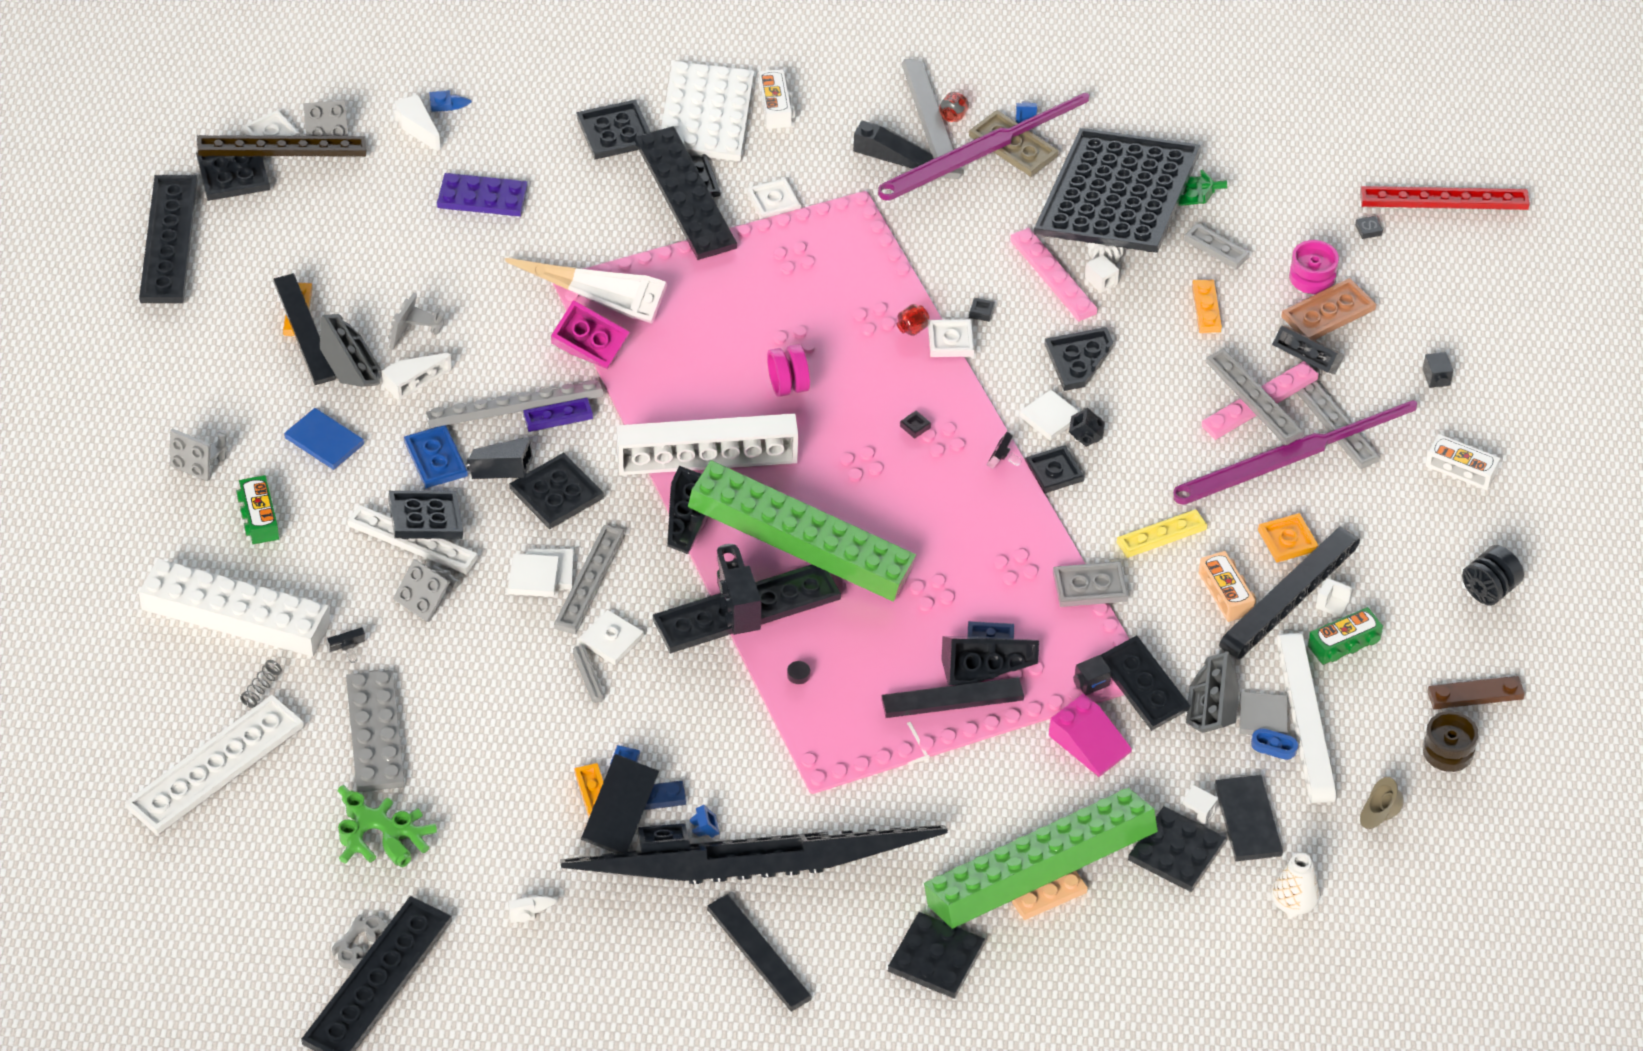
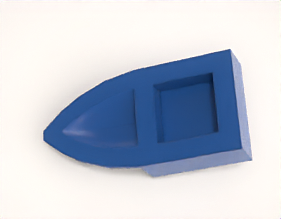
[429,90,472,112]

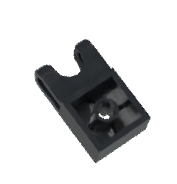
[717,544,761,635]

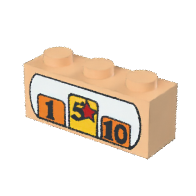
[1198,551,1256,622]

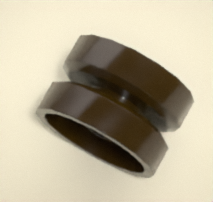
[1423,711,1478,772]

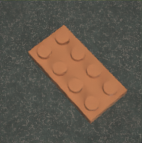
[1281,278,1376,340]

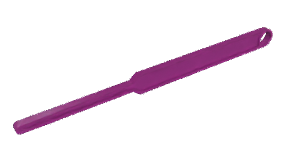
[878,93,1089,201]
[1173,400,1417,505]

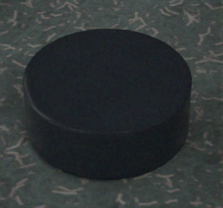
[787,661,810,684]

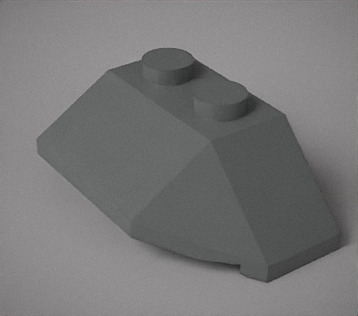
[320,314,381,387]
[1186,652,1239,733]

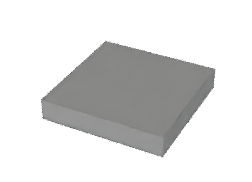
[1240,692,1288,735]

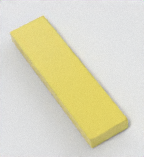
[1117,509,1207,558]

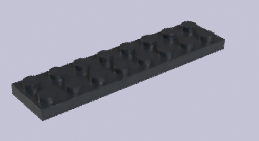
[635,126,737,260]
[139,175,198,303]
[653,564,841,654]
[301,896,452,1051]

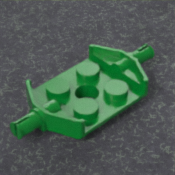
[1178,170,1228,206]

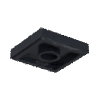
[1025,445,1084,494]
[638,823,690,853]

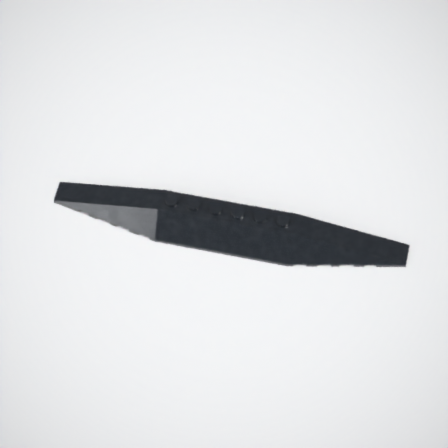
[560,825,948,884]

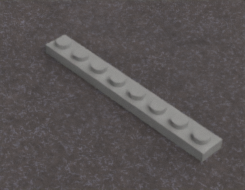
[426,380,603,428]

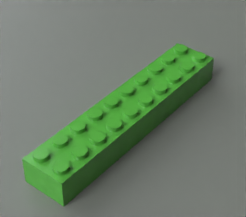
[688,460,916,602]
[924,787,1158,929]

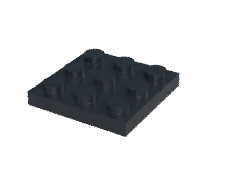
[577,99,650,160]
[196,152,270,201]
[509,452,604,530]
[388,490,463,540]
[1128,806,1227,892]
[888,912,986,999]

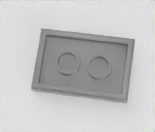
[1053,562,1128,607]

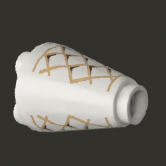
[1271,853,1320,917]

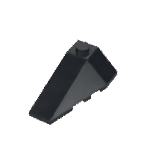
[853,120,934,169]
[667,466,709,554]
[941,636,1039,685]

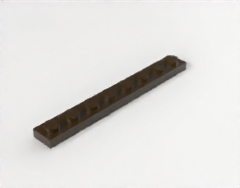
[196,135,367,157]

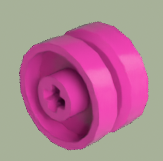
[1289,240,1339,294]
[767,344,810,397]

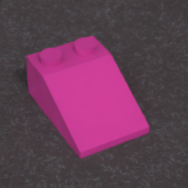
[551,300,630,369]
[1048,693,1132,777]

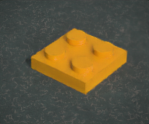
[1258,513,1319,563]

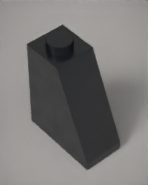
[467,437,533,479]

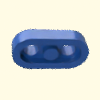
[1251,729,1298,760]

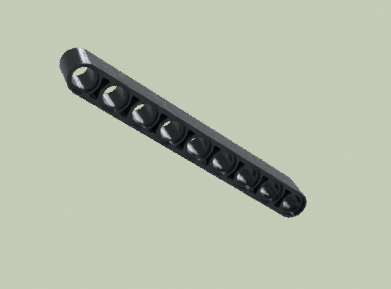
[1219,527,1360,660]

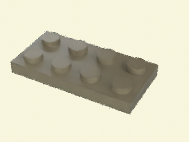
[969,110,1059,177]

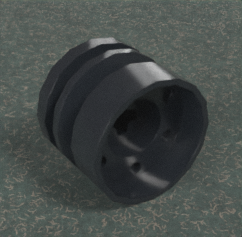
[1462,545,1524,606]

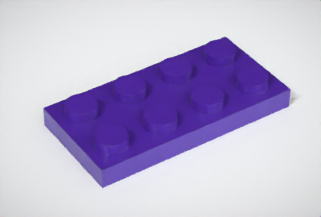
[437,173,528,217]

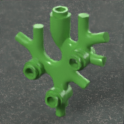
[337,785,437,867]

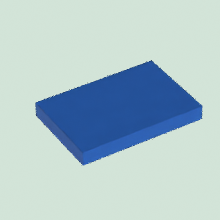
[284,408,364,470]
[404,425,468,489]

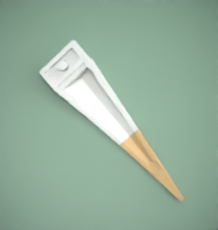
[504,258,668,324]

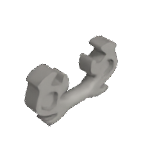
[332,914,388,970]

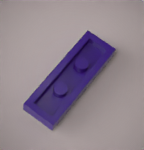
[523,398,593,432]

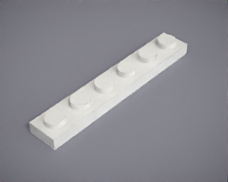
[348,505,478,574]

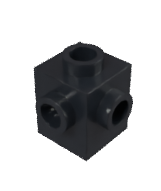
[1069,408,1105,447]

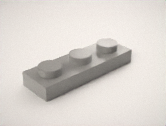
[1184,223,1249,270]

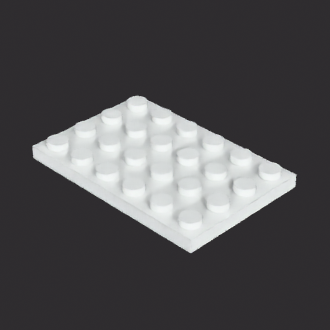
[661,61,754,161]

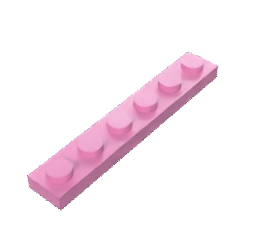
[1010,227,1097,322]
[1202,361,1318,440]

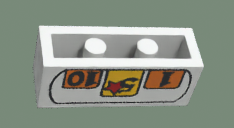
[759,69,795,129]
[1426,434,1500,490]

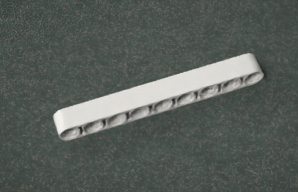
[1277,633,1336,803]

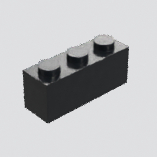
[1272,325,1344,374]

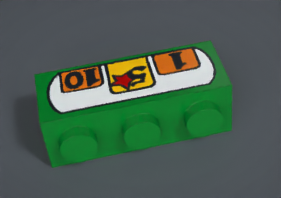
[236,475,279,545]
[1308,607,1383,665]

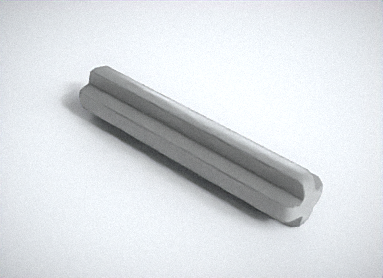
[573,645,604,703]

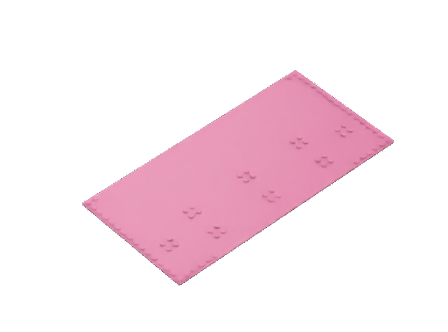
[553,191,1129,794]

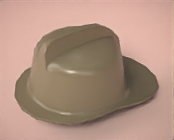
[1360,777,1404,829]

